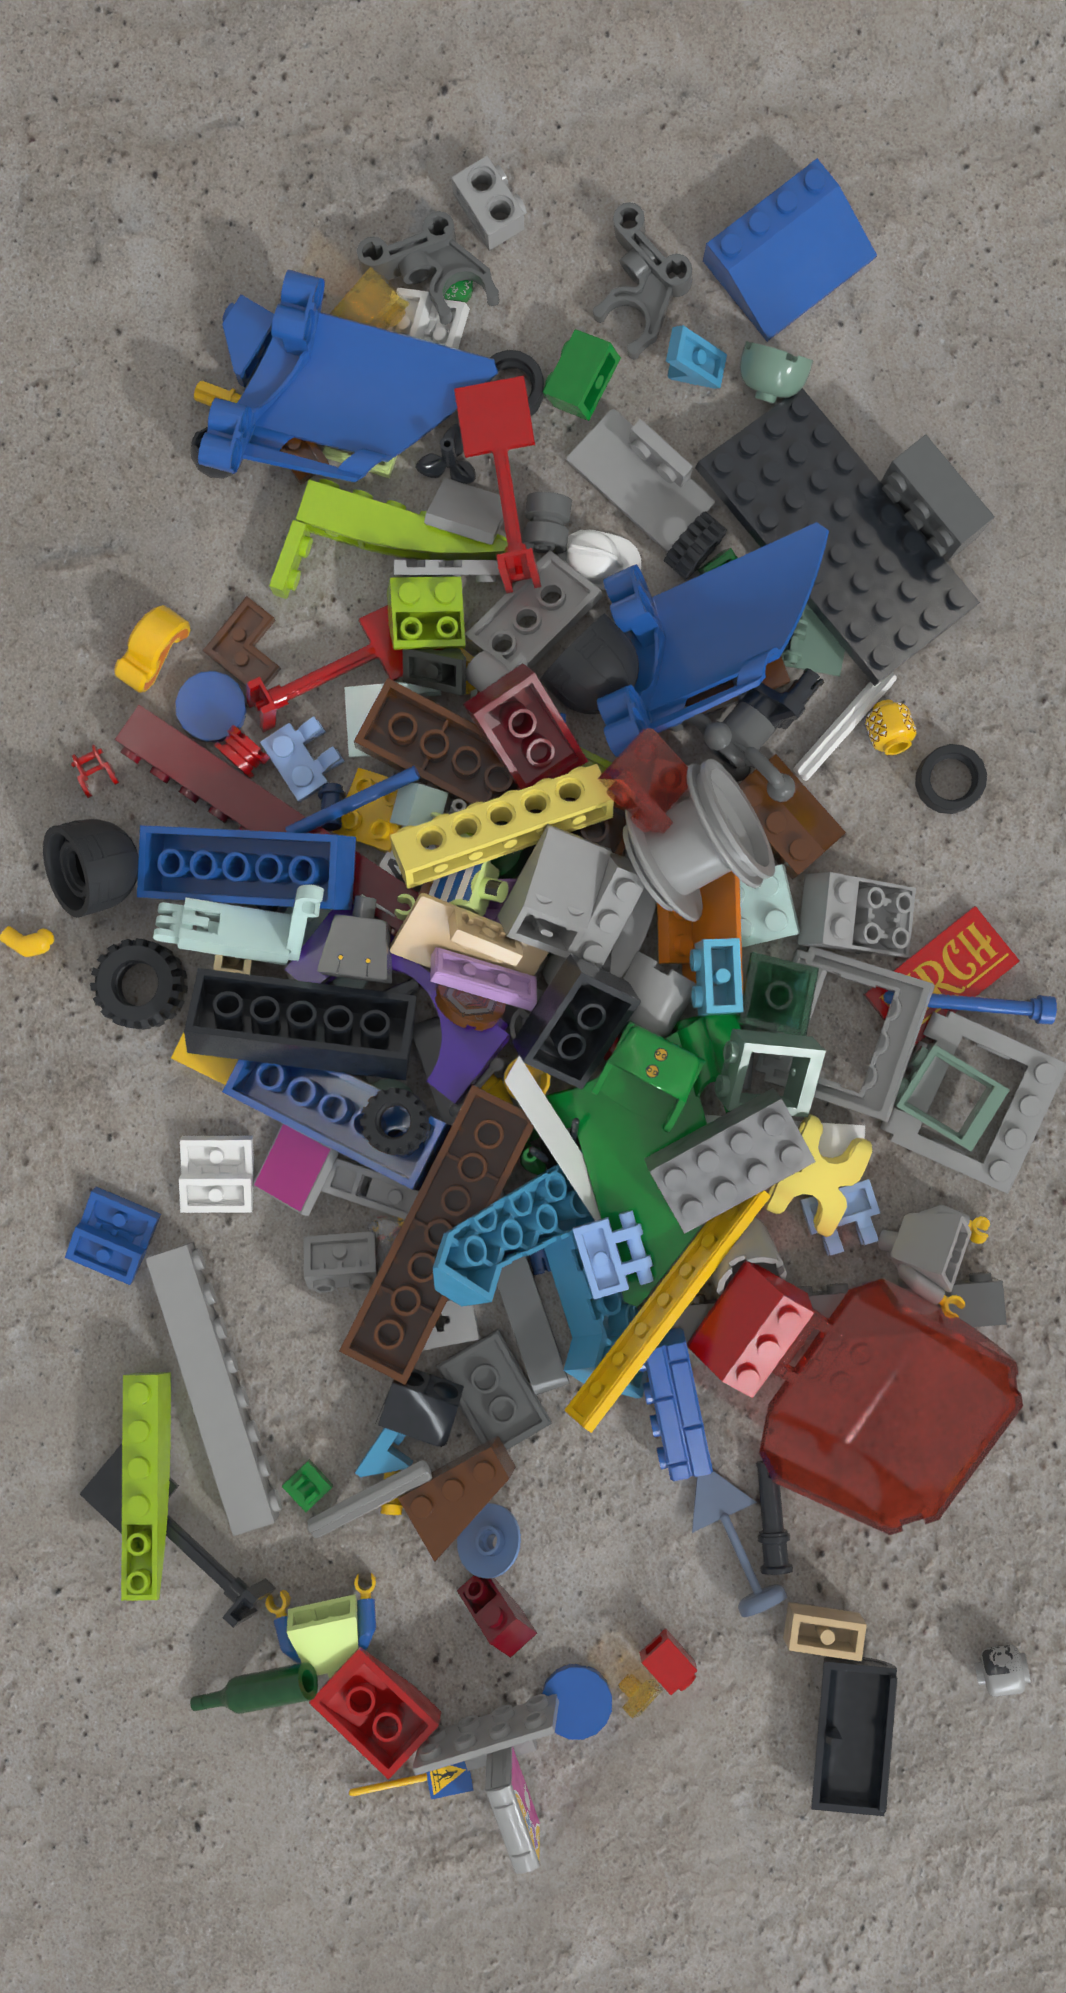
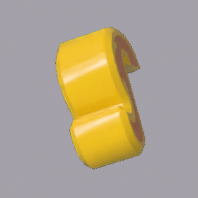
[114,605,191,693]

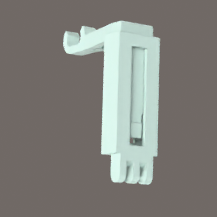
[153,885,324,966]

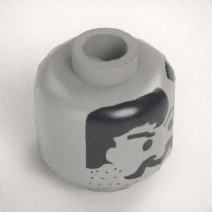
[975,1645,1031,1697]

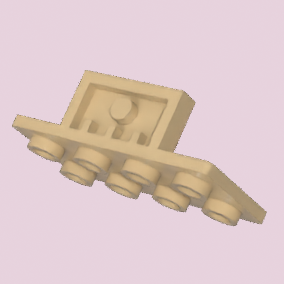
[390,893,549,976]

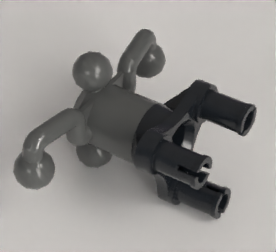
[668,663,824,802]

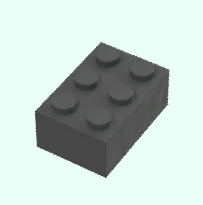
[881,434,995,562]

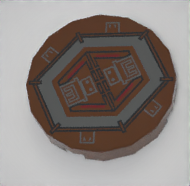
[434,983,506,1031]

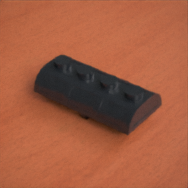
[811,1656,898,1817]

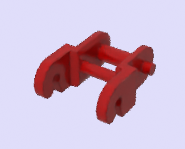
[71,745,119,798]

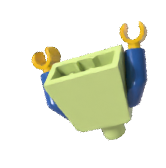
[265,1572,376,1679]

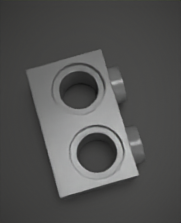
[451,155,527,251]

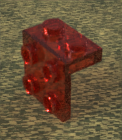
[598,728,688,834]

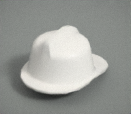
[558,530,641,590]

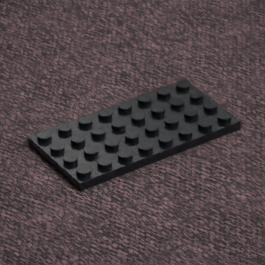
[695,388,980,686]

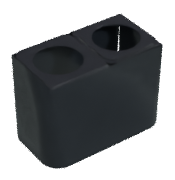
[375,1368,464,1447]

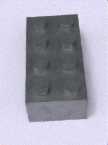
[644,1088,816,1234]

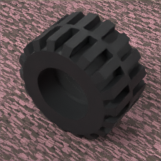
[90,938,188,1030]

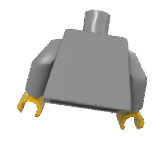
[878,1205,990,1321]

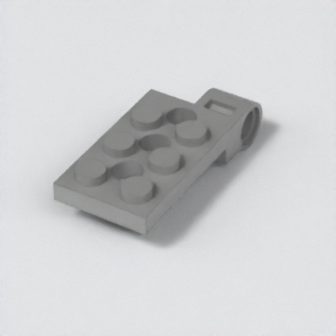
[465,550,602,692]

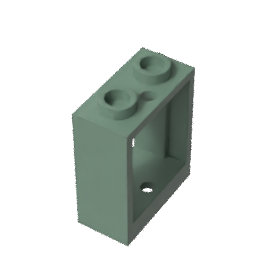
[715,1028,826,1117]
[894,1042,1010,1152]

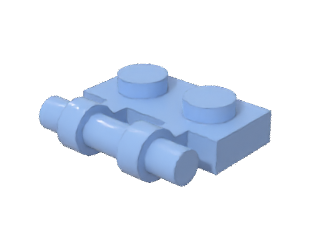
[573,1210,654,1299]

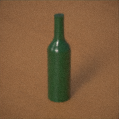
[190,1662,318,1714]

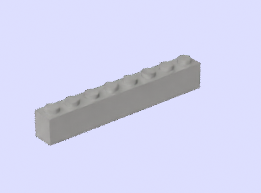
[145,1242,282,1536]

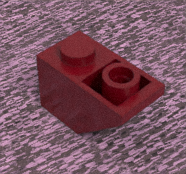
[457,1575,537,1658]

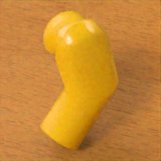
[0,926,54,957]

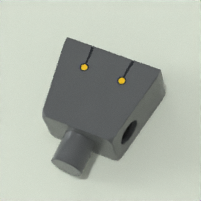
[317,896,392,984]

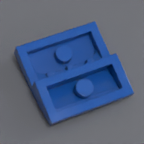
[65,1187,161,1285]

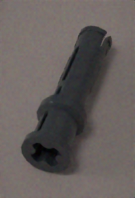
[756,1460,793,1575]

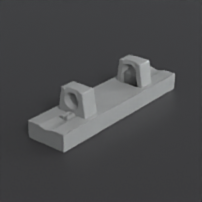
[321,1157,419,1219]

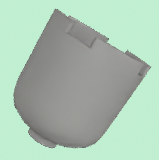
[621,952,697,1038]
[711,1216,787,1295]

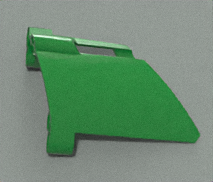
[545,1014,741,1307]

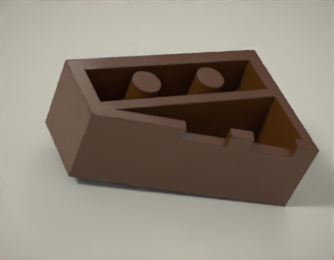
[398,1436,516,1562]

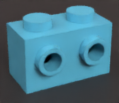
[690,938,743,1016]

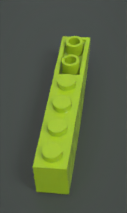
[296,479,508,561]
[121,1372,171,1601]

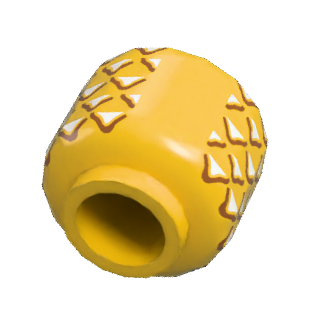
[865,699,917,755]

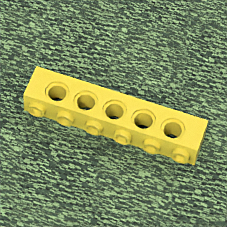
[390,764,614,889]

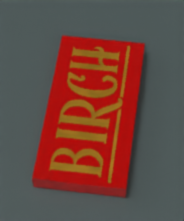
[863,906,1020,1046]

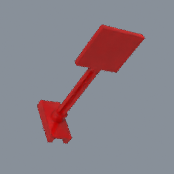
[454,375,541,593]
[247,605,446,733]

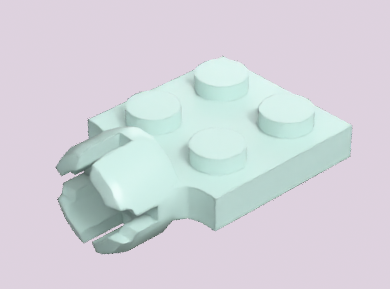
[740,864,801,947]

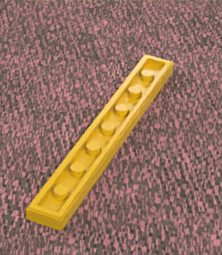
[564,1190,771,1433]

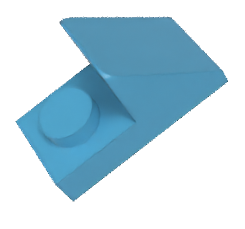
[666,325,727,389]
[355,1428,413,1477]

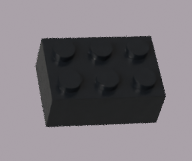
[512,953,641,1089]

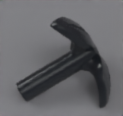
[415,424,476,484]

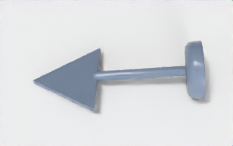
[692,1471,788,1617]

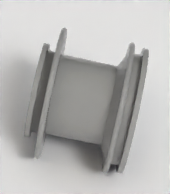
[623,759,775,922]

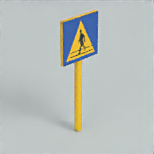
[349,1761,474,1800]

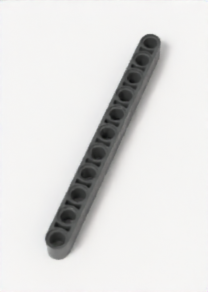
[413,1016,570,1395]

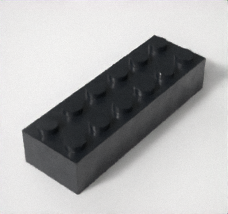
[184,968,417,1081]

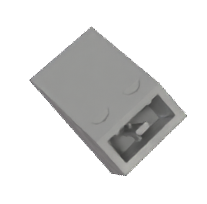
[498,824,612,959]
[797,872,916,958]

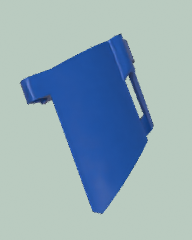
[198,270,498,482]
[597,522,829,757]

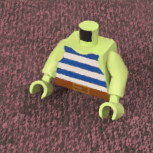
[395,812,509,920]

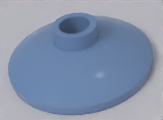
[457,1503,521,1578]

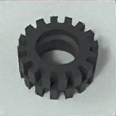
[664,511,727,580]

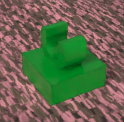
[282,1459,333,1513]

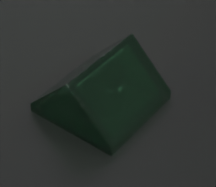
[737,952,819,1036]

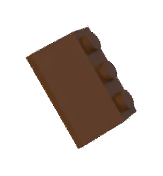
[738,754,846,880]

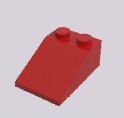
[309,1647,441,1780]

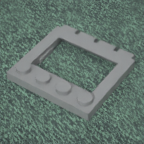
[754,946,935,1122]
[880,1011,1066,1194]

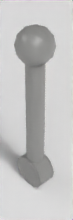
[449,1057,504,1117]

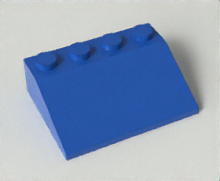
[703,158,877,342]

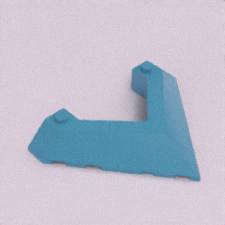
[433,1150,648,1398]

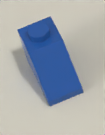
[222,294,274,387]

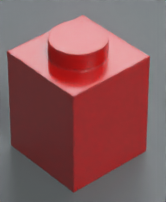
[639,1628,698,1695]

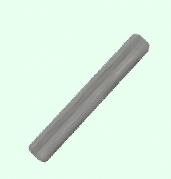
[307,1460,432,1538]

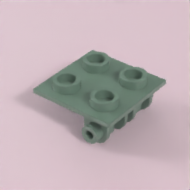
[781,604,845,677]

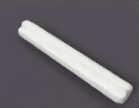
[793,672,897,781]

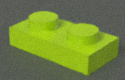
[269,520,313,599]

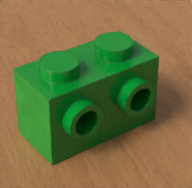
[543,329,621,421]

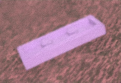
[430,947,537,1011]

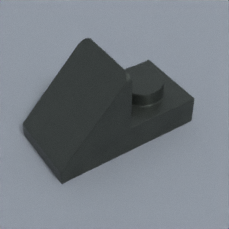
[403,648,466,695]

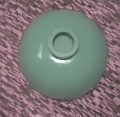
[740,341,813,404]

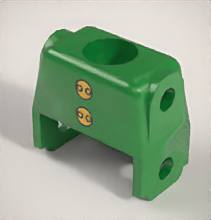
[591,1021,705,1133]

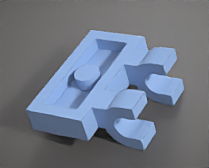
[260,716,345,802]
[799,1179,880,1256]

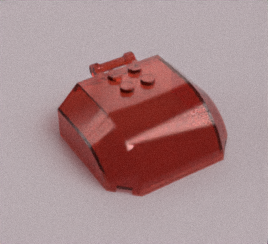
[759,1278,1023,1535]

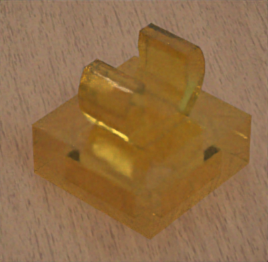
[618,1674,664,1718]

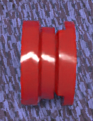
[214,725,270,779]

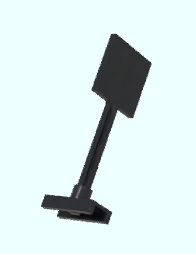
[80,1443,276,1628]

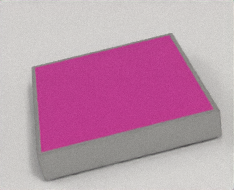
[252,1123,339,1216]

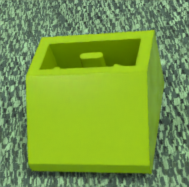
[387,576,466,650]

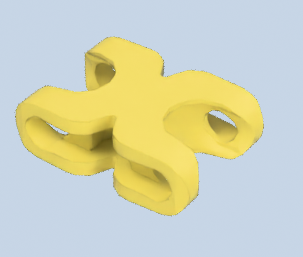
[765,1114,872,1237]

